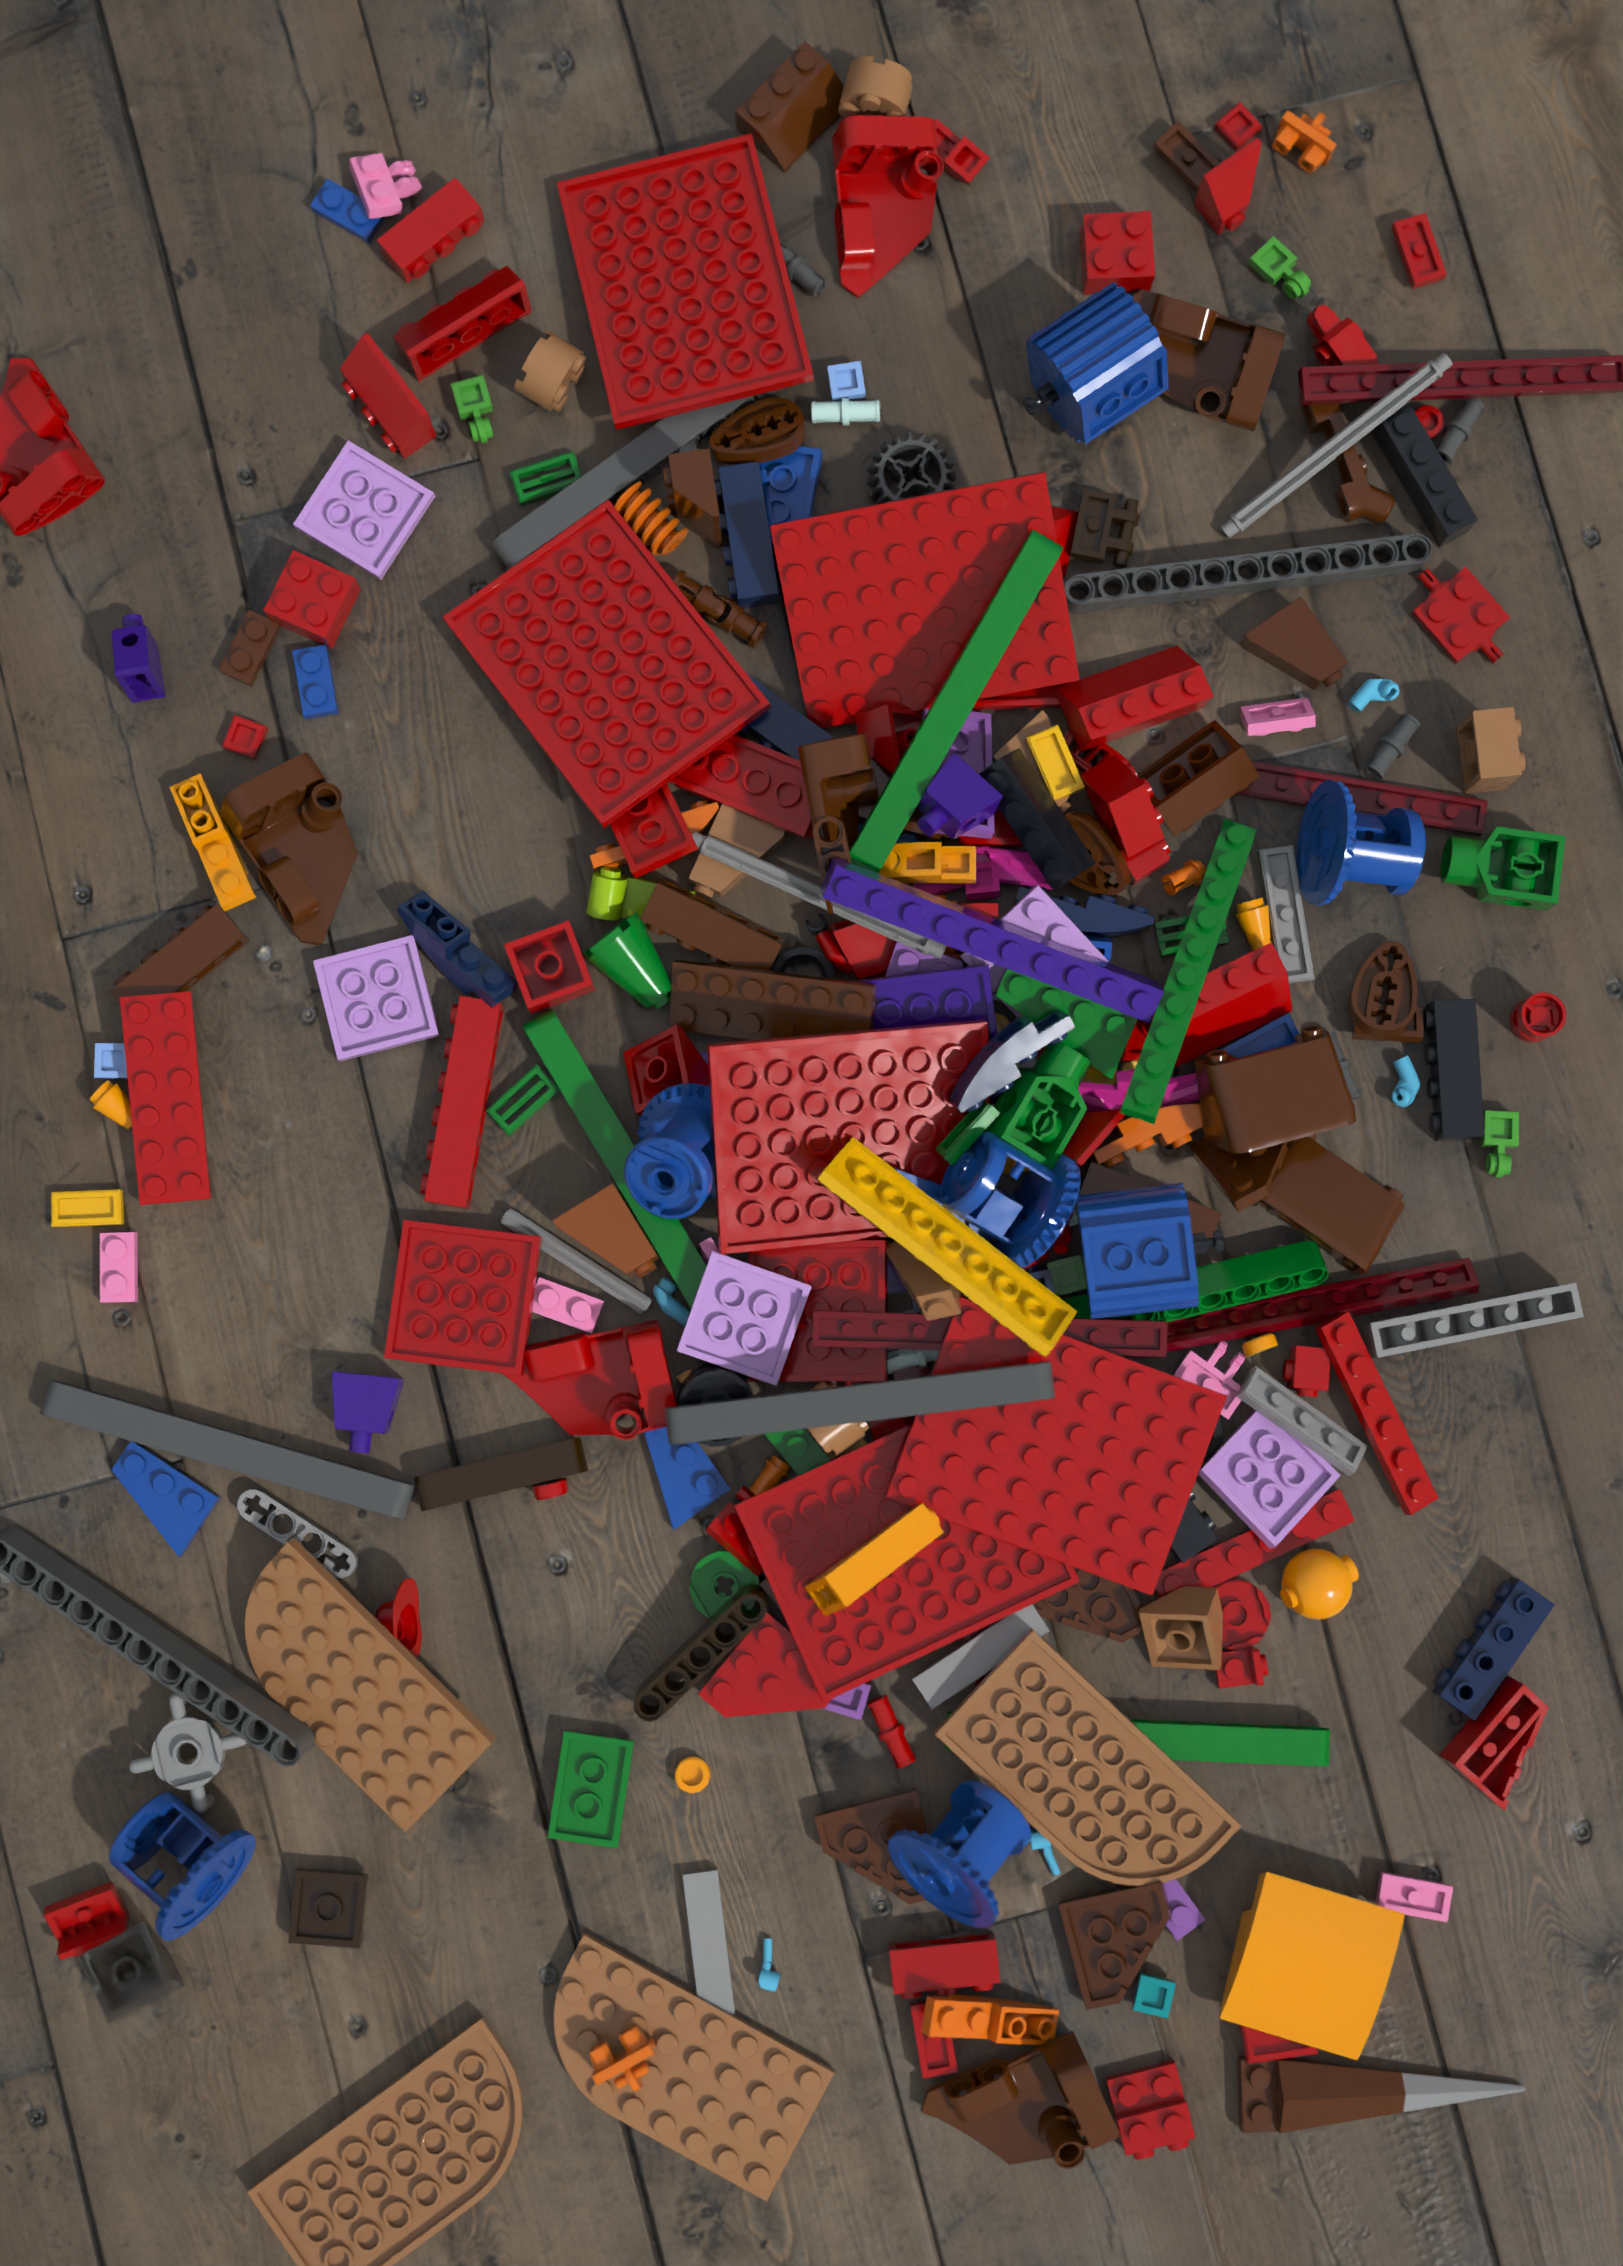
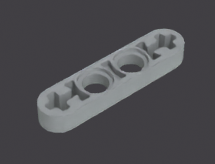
[237,1489,359,1578]

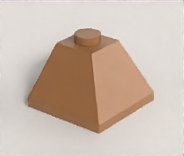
[1139,1586,1223,1670]

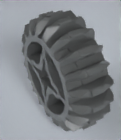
[866,432,958,504]

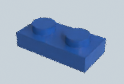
[310,178,386,244]
[292,645,339,720]

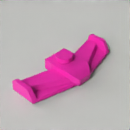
[913,845,1052,901]
[1078,1069,1200,1116]

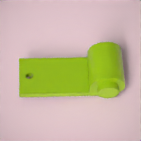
[586,866,696,923]

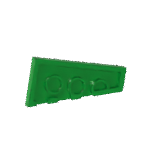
[995,968,1137,1080]

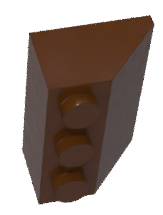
[735,41,844,173]
[663,448,722,548]
[1137,720,1260,837]

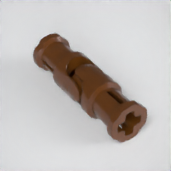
[673,570,769,649]

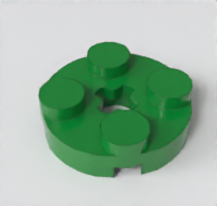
[690,1550,759,1618]

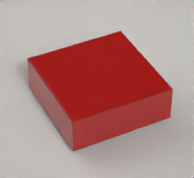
[1214,102,1262,152]
[222,715,268,760]

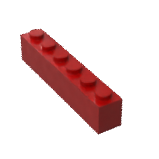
[420,996,504,1210]

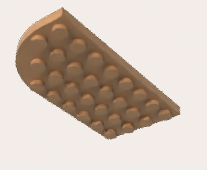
[245,1538,496,1833]
[934,1628,1241,1886]
[554,1932,835,2202]
[247,2016,523,2266]

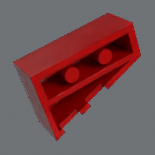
[1439,1675,1549,1811]

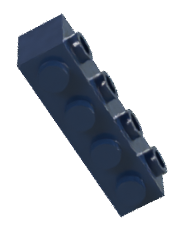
[1432,1577,1555,1721]

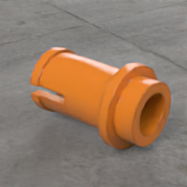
[1161,860,1206,896]
[749,1454,790,1495]

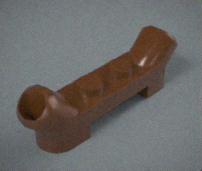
[1301,403,1395,525]

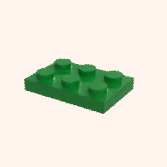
[547,1729,635,1849]

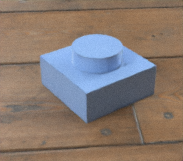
[827,361,866,402]
[94,1043,127,1079]

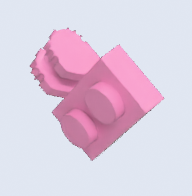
[349,153,422,219]
[1172,1341,1245,1420]

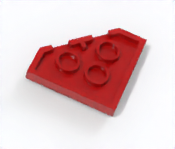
[697,1611,832,1717]

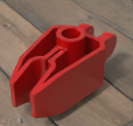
[1306,304,1379,366]

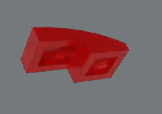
[935,118,990,185]

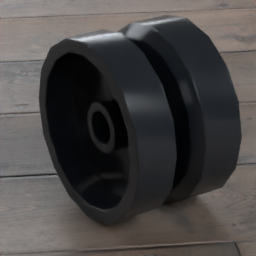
[678,1363,754,1447]

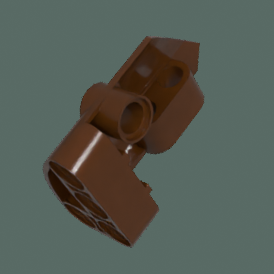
[1132,289,1286,432]
[797,732,879,914]
[220,752,358,946]
[921,2030,1121,2169]

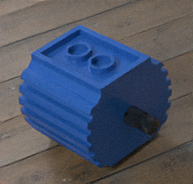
[1022,282,1169,445]
[1076,1183,1225,1319]

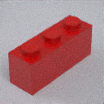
[377,177,484,283]
[888,1933,1001,1999]

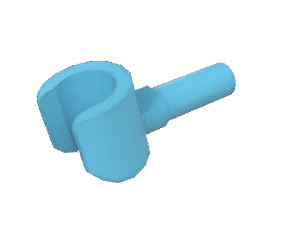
[1030,1828,1061,1876]
[758,1938,780,1992]

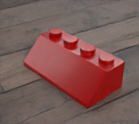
[393,266,532,382]
[1055,645,1214,752]
[1150,942,1292,1068]

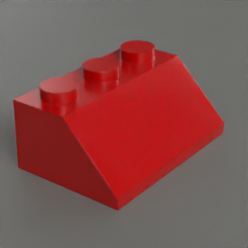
[340,333,437,459]

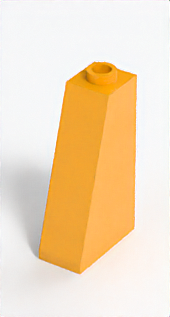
[804,1503,944,1616]

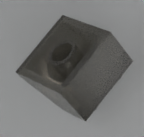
[79,1921,185,2023]

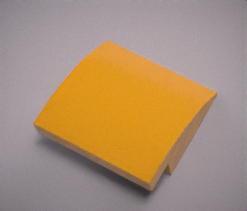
[1218,1872,1405,2060]

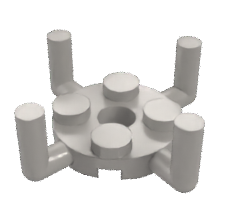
[129,1693,247,1813]

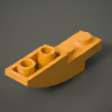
[169,773,256,912]
[878,842,976,885]

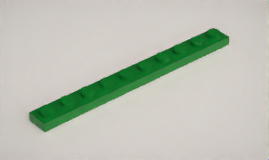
[1120,819,1257,1124]

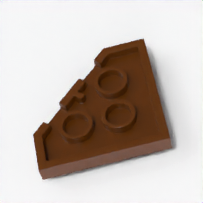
[1189,1137,1288,1212]
[1033,1567,1143,1643]
[814,1788,928,1904]
[1058,1881,1172,2010]

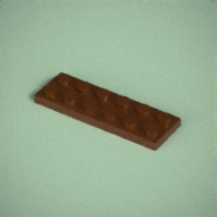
[669,959,877,1040]

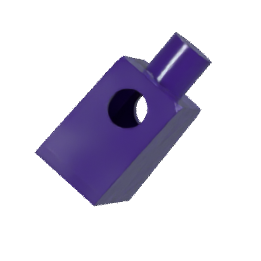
[112,614,166,703]
[917,753,1003,839]
[332,1372,404,1453]

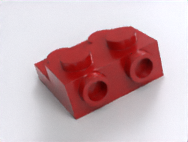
[1105,2060,1196,2160]

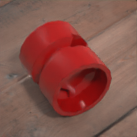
[1509,992,1566,1043]

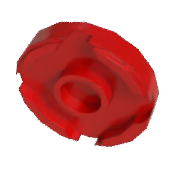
[1213,1579,1271,1650]

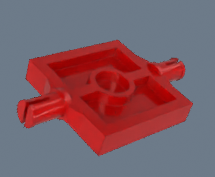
[1411,567,1510,664]

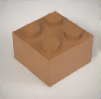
[1456,707,1525,794]

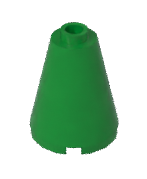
[582,911,672,1010]

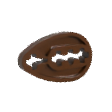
[709,397,806,465]
[1064,811,1131,895]
[1348,941,1418,1037]

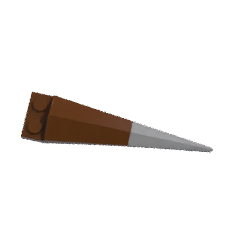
[1237,2056,1526,2133]

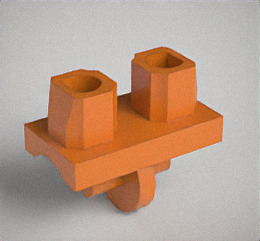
[1272,110,1337,174]
[589,2024,657,2092]

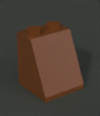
[552,1183,660,1279]

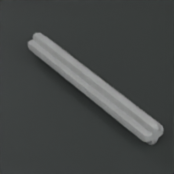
[501,1208,652,1314]

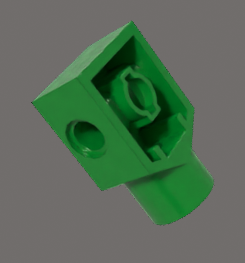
[1440,826,1566,911]
[984,1042,1093,1169]

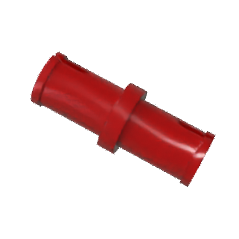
[866,1694,917,1769]

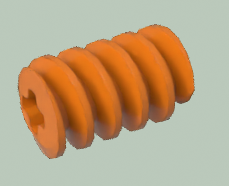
[615,481,689,556]

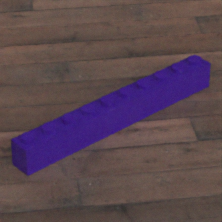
[820,857,1164,1023]

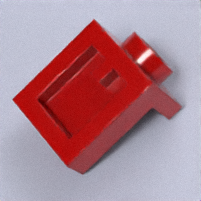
[1215,1646,1268,1689]

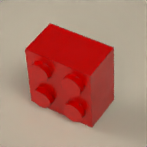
[1080,211,1155,295]
[263,550,361,649]
[1080,755,1164,858]
[504,920,596,1014]

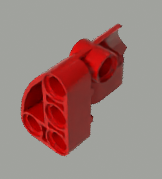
[832,115,944,298]
[0,358,106,536]
[502,1319,678,1440]

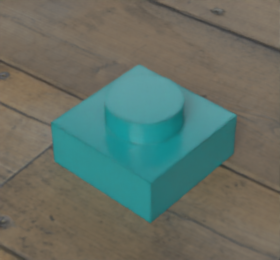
[1132,1972,1176,2019]

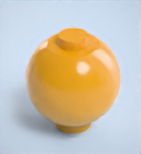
[1280,1548,1359,1620]

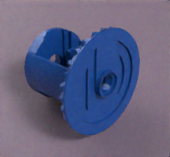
[1296,780,1426,906]
[624,1083,716,1219]
[940,1131,1081,1268]
[888,1780,1032,1928]
[109,1792,256,1941]

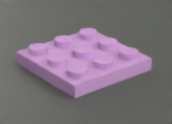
[293,440,435,581]
[960,884,1109,1024]
[313,935,440,1062]
[677,1251,812,1386]
[1198,1410,1341,1549]

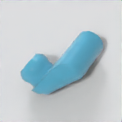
[1347,679,1399,713]
[1391,1055,1421,1107]
[653,1277,690,1327]

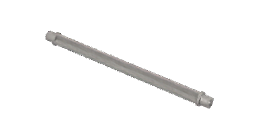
[1221,353,1453,539]
[692,832,947,959]

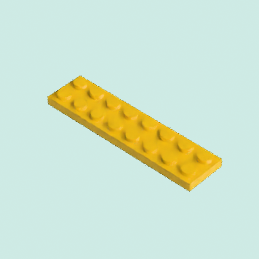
[817,1137,1078,1357]

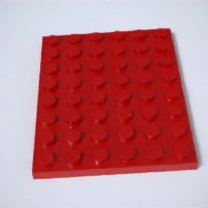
[556,133,814,430]
[770,471,1080,728]
[442,500,771,829]
[707,1019,991,1254]
[885,1296,1227,1596]
[734,1424,1080,1703]

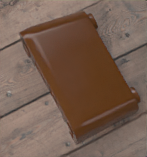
[1194,1026,1356,1154]
[1252,1135,1405,1276]

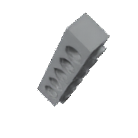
[1362,1283,1584,1358]

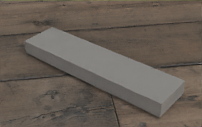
[1257,845,1315,984]
[1236,1366,1368,1476]
[912,1604,1050,1709]
[682,1868,735,2014]

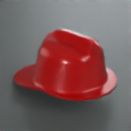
[375,1577,422,1658]

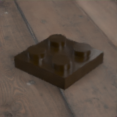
[288,1868,368,1949]

